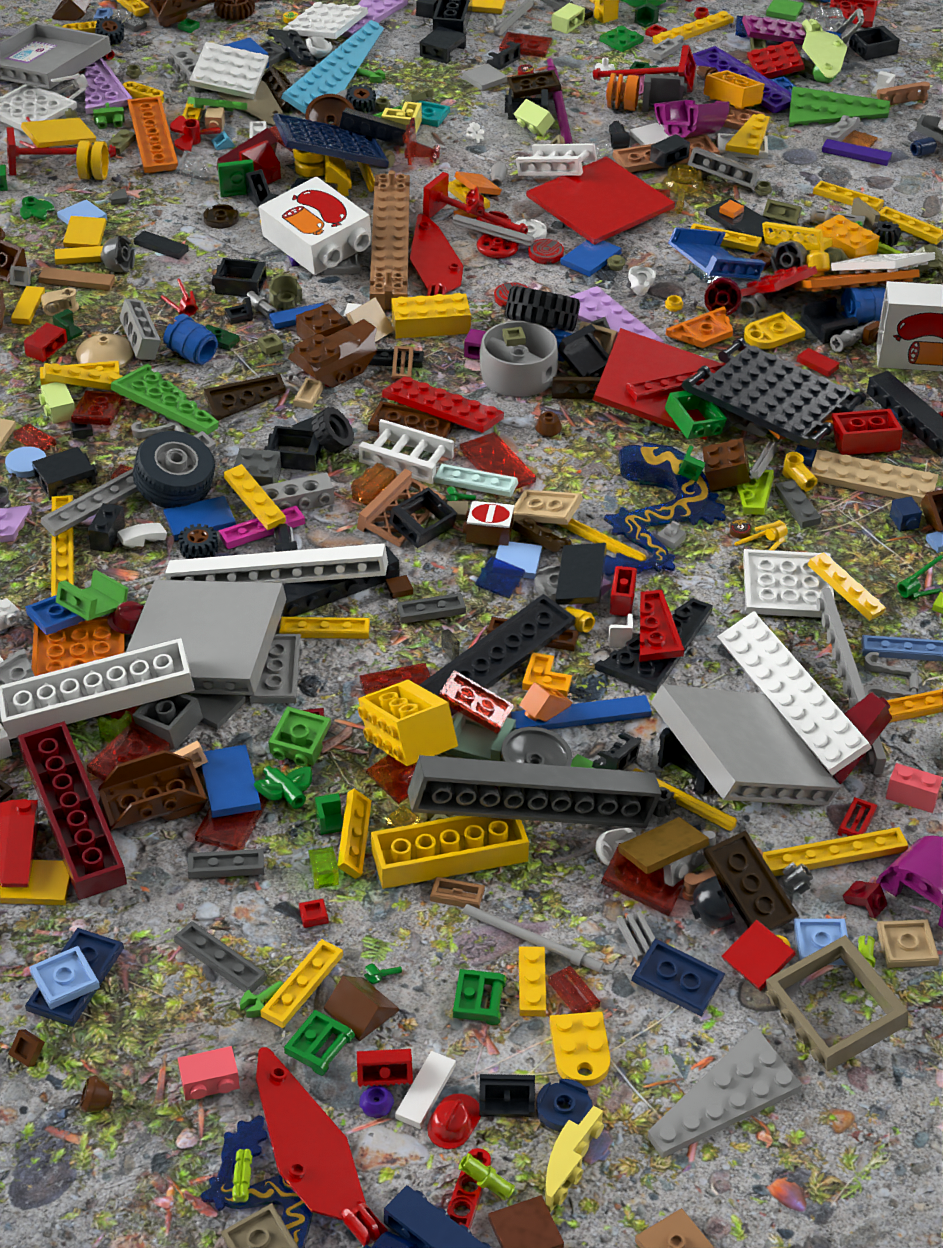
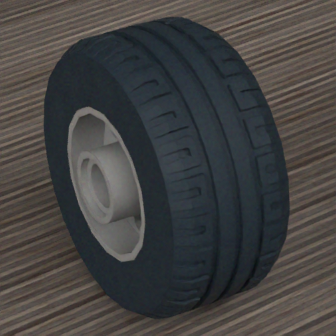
[133,431,215,508]

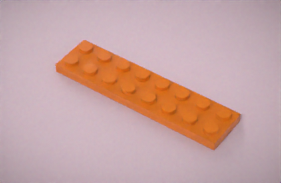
[127,96,179,173]

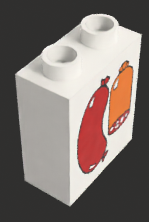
[259,176,372,275]
[876,281,943,371]

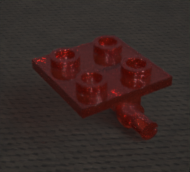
[403,118,440,165]
[366,754,417,805]

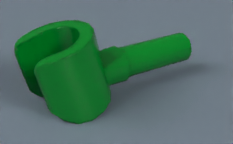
[445,487,476,501]
[364,963,402,984]

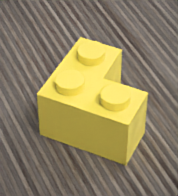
[381,101,422,138]

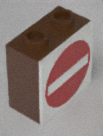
[463,501,514,546]

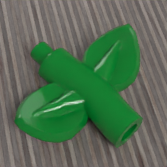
[253,766,312,809]

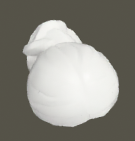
[306,36,332,58]
[628,266,656,296]
[596,828,636,867]

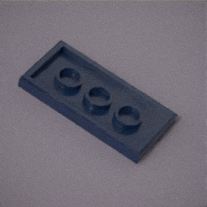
[25,928,124,1027]

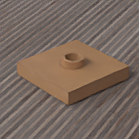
[635,1208,714,1248]

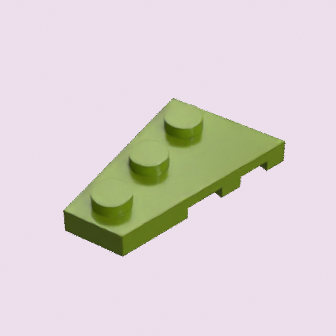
[736,470,774,515]

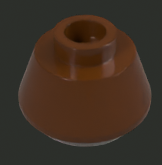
[535,411,562,437]
[80,1075,113,1113]

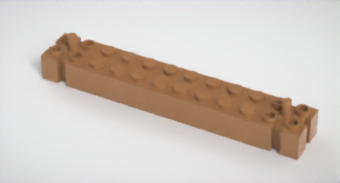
[370,170,410,313]

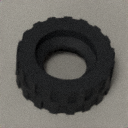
[312,407,354,454]

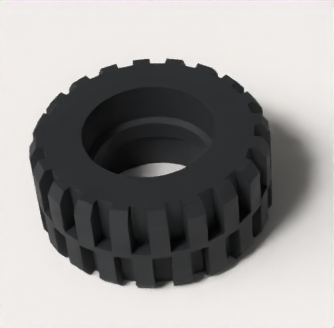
[505,286,580,332]

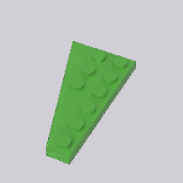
[788,86,890,127]
[111,364,219,435]

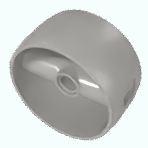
[480,321,558,397]

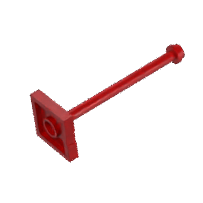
[593,45,697,93]
[7,127,116,175]
[423,172,528,234]

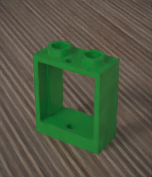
[665,391,727,439]

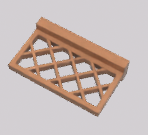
[357,469,446,547]

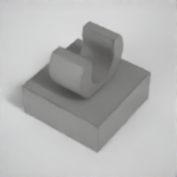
[10,266,31,286]
[656,521,686,550]

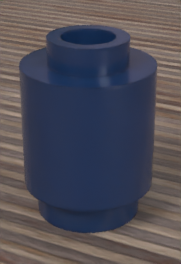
[910,137,937,157]

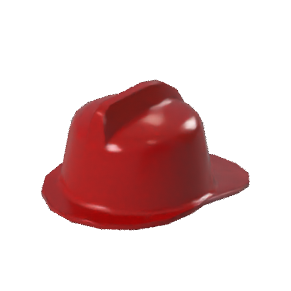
[427,1093,481,1149]

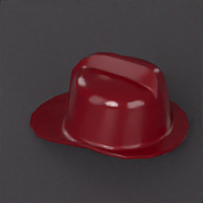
[107,601,144,634]

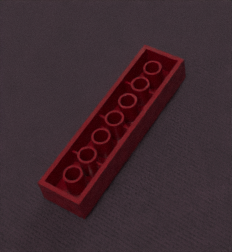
[18,721,127,900]

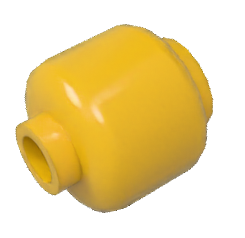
[806,249,830,277]

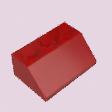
[832,409,903,456]

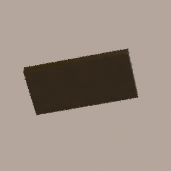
[703,830,799,931]

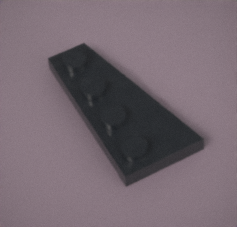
[267,28,316,67]

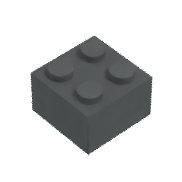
[233,448,281,494]
[132,693,203,750]

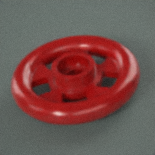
[476,234,519,259]

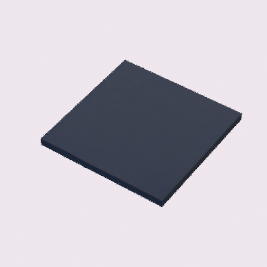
[273,113,389,168]

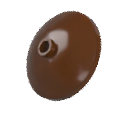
[305,94,354,126]

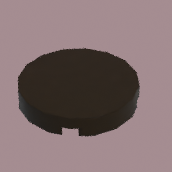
[203,204,239,229]

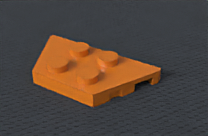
[666,306,733,348]

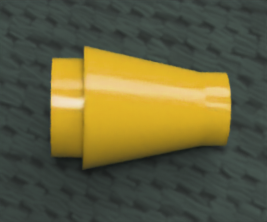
[565,606,595,632]

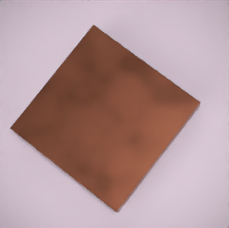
[488,1195,564,1248]

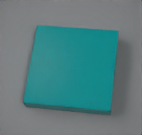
[418,100,450,127]

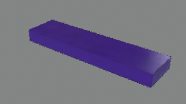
[822,139,892,166]

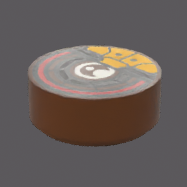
[730,520,751,539]

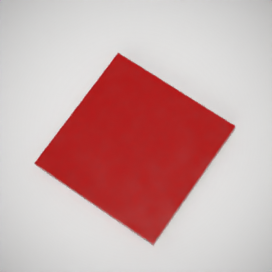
[526,156,675,245]
[593,328,719,440]

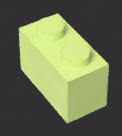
[551,3,585,34]
[514,99,555,136]
[39,382,76,424]

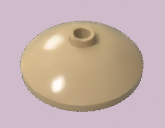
[76,334,134,368]

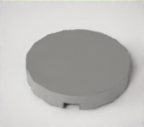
[534,565,560,600]

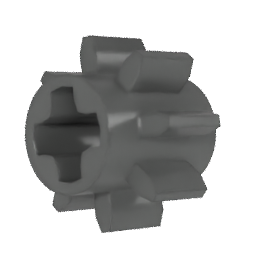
[653,787,676,817]
[781,862,813,895]

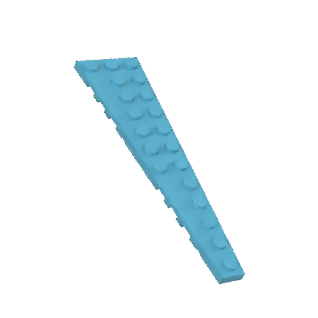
[281,20,384,114]

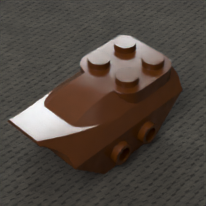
[149,0,223,27]
[288,319,378,388]
[98,750,207,830]

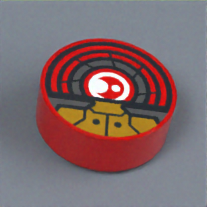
[518,64,534,75]

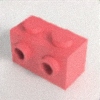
[886,763,943,813]
[178,1046,240,1101]

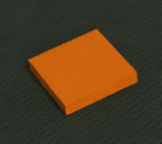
[454,171,502,195]

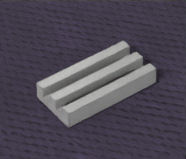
[617,911,655,961]

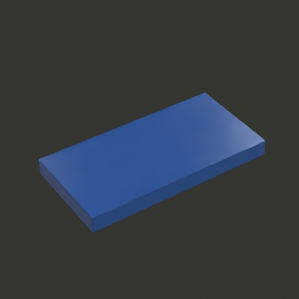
[201,745,261,818]

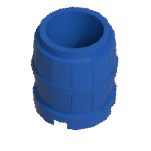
[841,286,886,324]
[163,314,218,364]

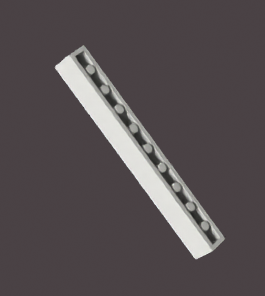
[165,543,388,583]

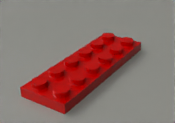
[382,377,504,433]

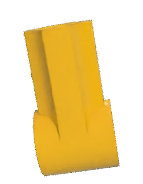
[782,452,818,492]

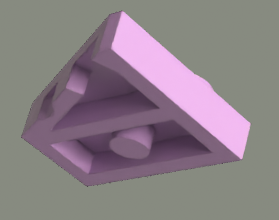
[0,505,32,543]

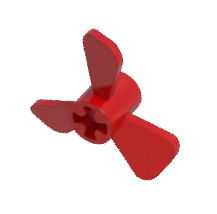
[170,115,221,153]

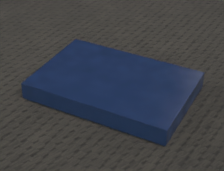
[631,938,725,1017]

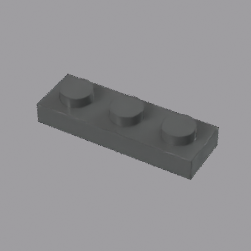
[775,480,821,528]
[396,593,466,624]
[188,849,264,879]

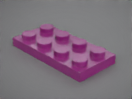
[742,15,806,45]

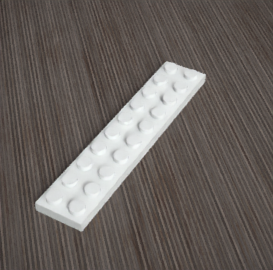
[717,611,872,775]

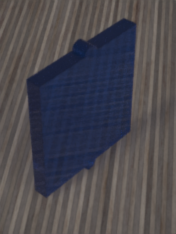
[475,556,525,599]

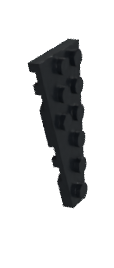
[595,598,713,693]

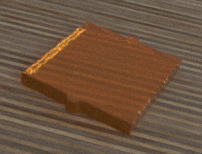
[842,130,878,148]

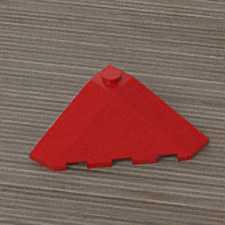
[0,799,39,887]

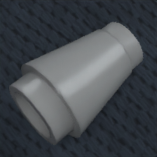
[491,162,508,187]

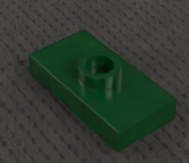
[205,324,240,351]

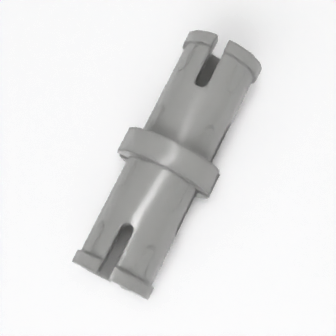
[245,291,277,318]

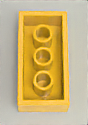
[391,293,471,339]

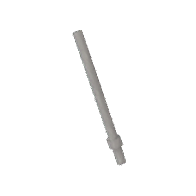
[463,904,604,973]

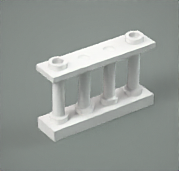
[516,144,597,176]
[359,419,454,484]

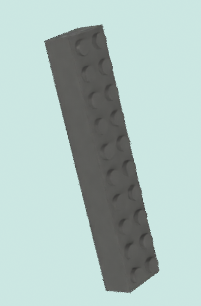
[408,755,661,828]

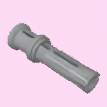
[810,207,865,226]
[830,320,875,352]

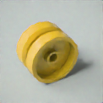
[76,140,109,180]
[293,149,325,177]

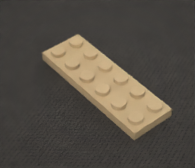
[810,450,939,503]

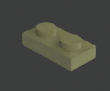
[107,129,136,155]
[763,199,802,225]

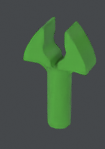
[356,68,385,83]
[240,981,284,1018]

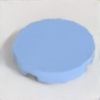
[5,447,46,478]

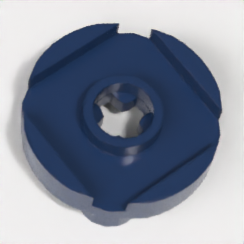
[536,1079,592,1132]

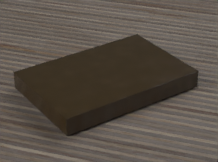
[507,70,562,98]

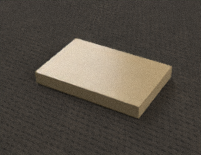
[514,489,583,525]

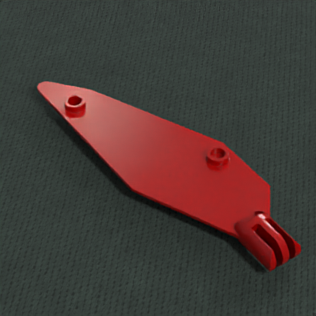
[410,214,464,296]
[256,1047,388,1247]

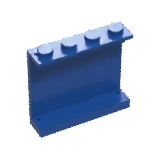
[668,227,766,279]

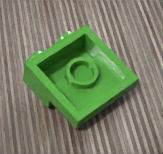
[268,706,331,767]

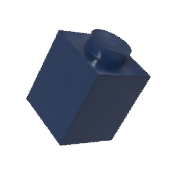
[889,496,922,532]

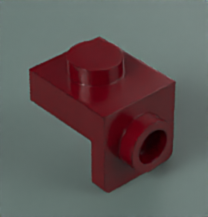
[842,881,888,918]

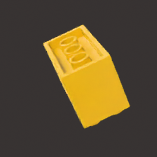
[358,680,458,766]

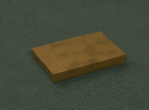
[618,817,709,874]

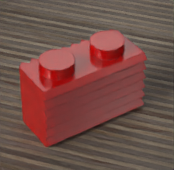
[24,322,68,362]
[610,566,637,616]
[356,1049,413,1087]

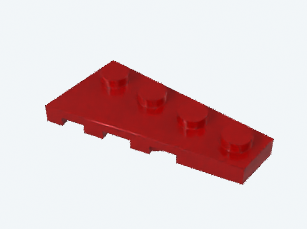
[639,590,684,662]

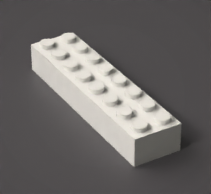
[0,638,195,739]

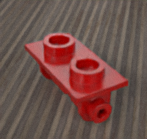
[466,186,485,216]

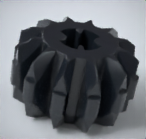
[870,220,901,247]

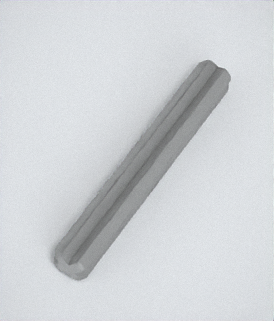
[749,441,778,480]

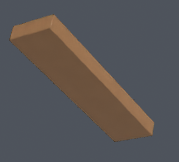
[38,267,115,291]

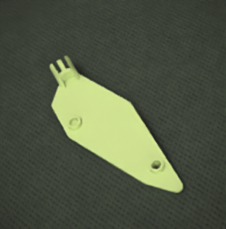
[802,19,847,78]

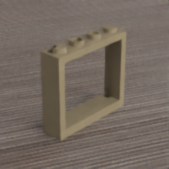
[765,935,908,1072]

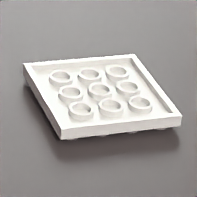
[283,2,368,39]
[189,42,269,99]
[0,84,77,132]
[831,252,935,274]
[743,549,834,618]

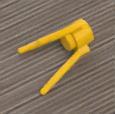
[734,520,788,551]

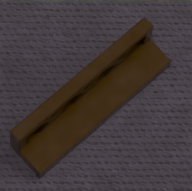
[261,65,292,111]
[551,377,601,399]

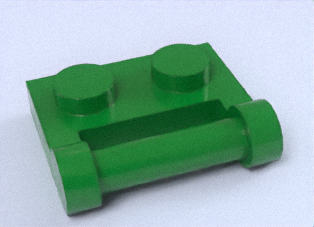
[453,969,506,1025]
[284,1010,355,1076]

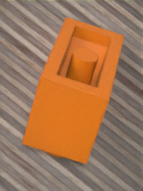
[519,682,573,722]

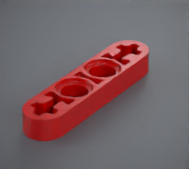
[447,1148,491,1230]

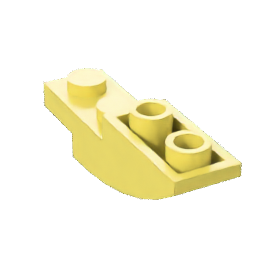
[545,1106,604,1213]

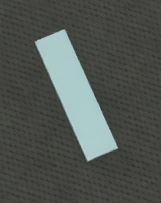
[434,464,518,497]

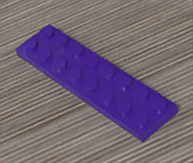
[692,46,791,113]

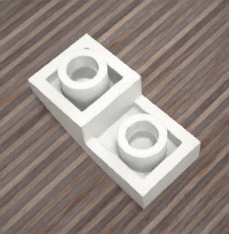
[117,523,167,548]

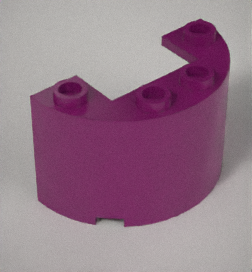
[654,100,730,138]
[876,835,943,928]

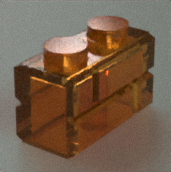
[351,462,397,506]

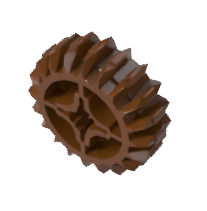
[214,0,255,21]

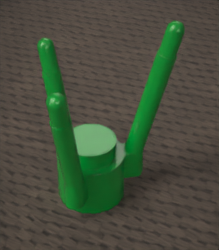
[897,555,943,600]

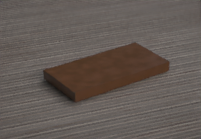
[368,401,455,439]

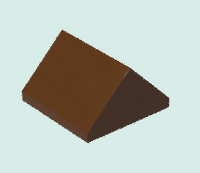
[0,239,27,283]
[324,976,399,1041]

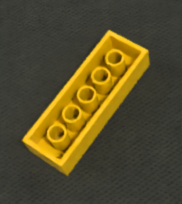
[371,816,529,889]

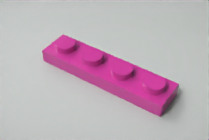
[218,506,305,549]

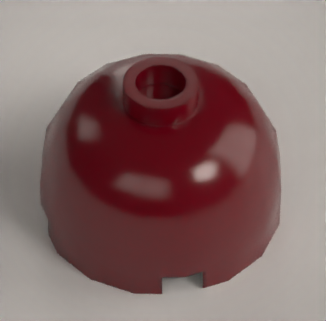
[704,277,742,316]

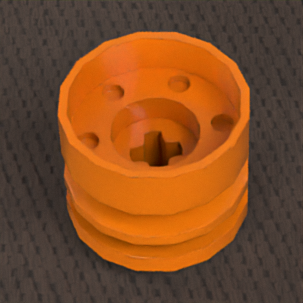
[606,73,640,111]

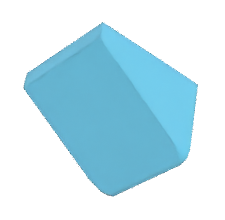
[211,131,235,151]

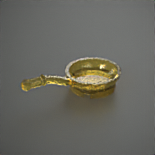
[663,164,704,214]

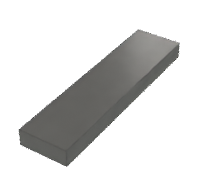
[174,921,267,993]

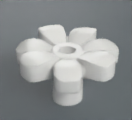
[595,57,615,71]
[466,122,485,144]

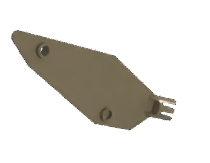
[216,80,284,126]

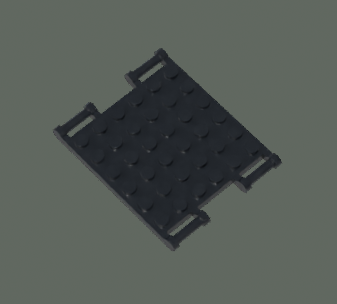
[682,337,866,449]

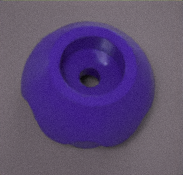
[359,1085,394,1119]

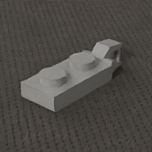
[648,35,684,60]

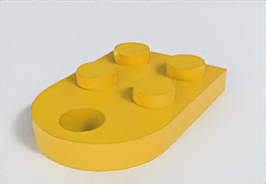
[744,312,806,349]
[549,1012,610,1087]

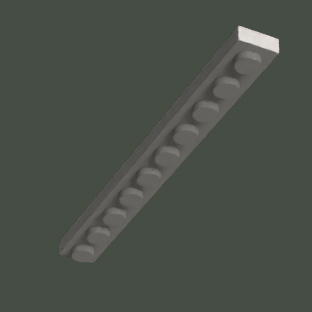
[41,431,216,537]
[816,588,887,775]

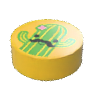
[283,12,298,24]

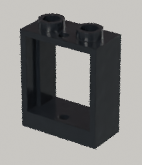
[849,26,900,61]
[212,258,267,297]
[264,426,323,471]
[389,487,457,549]

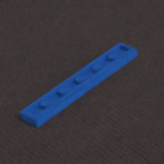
[510,695,652,730]

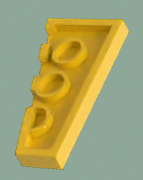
[725,114,770,155]

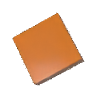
[719,200,744,219]

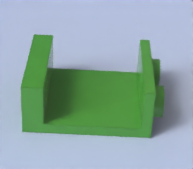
[56,570,129,621]

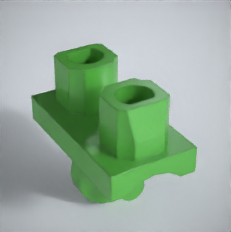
[93,102,125,129]

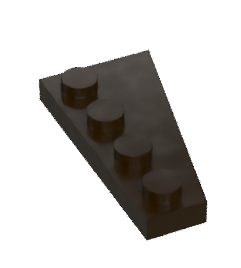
[204,373,286,421]

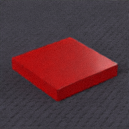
[722,920,796,991]

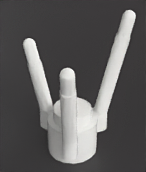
[51,73,89,100]

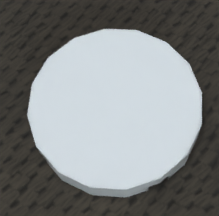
[515,219,547,241]

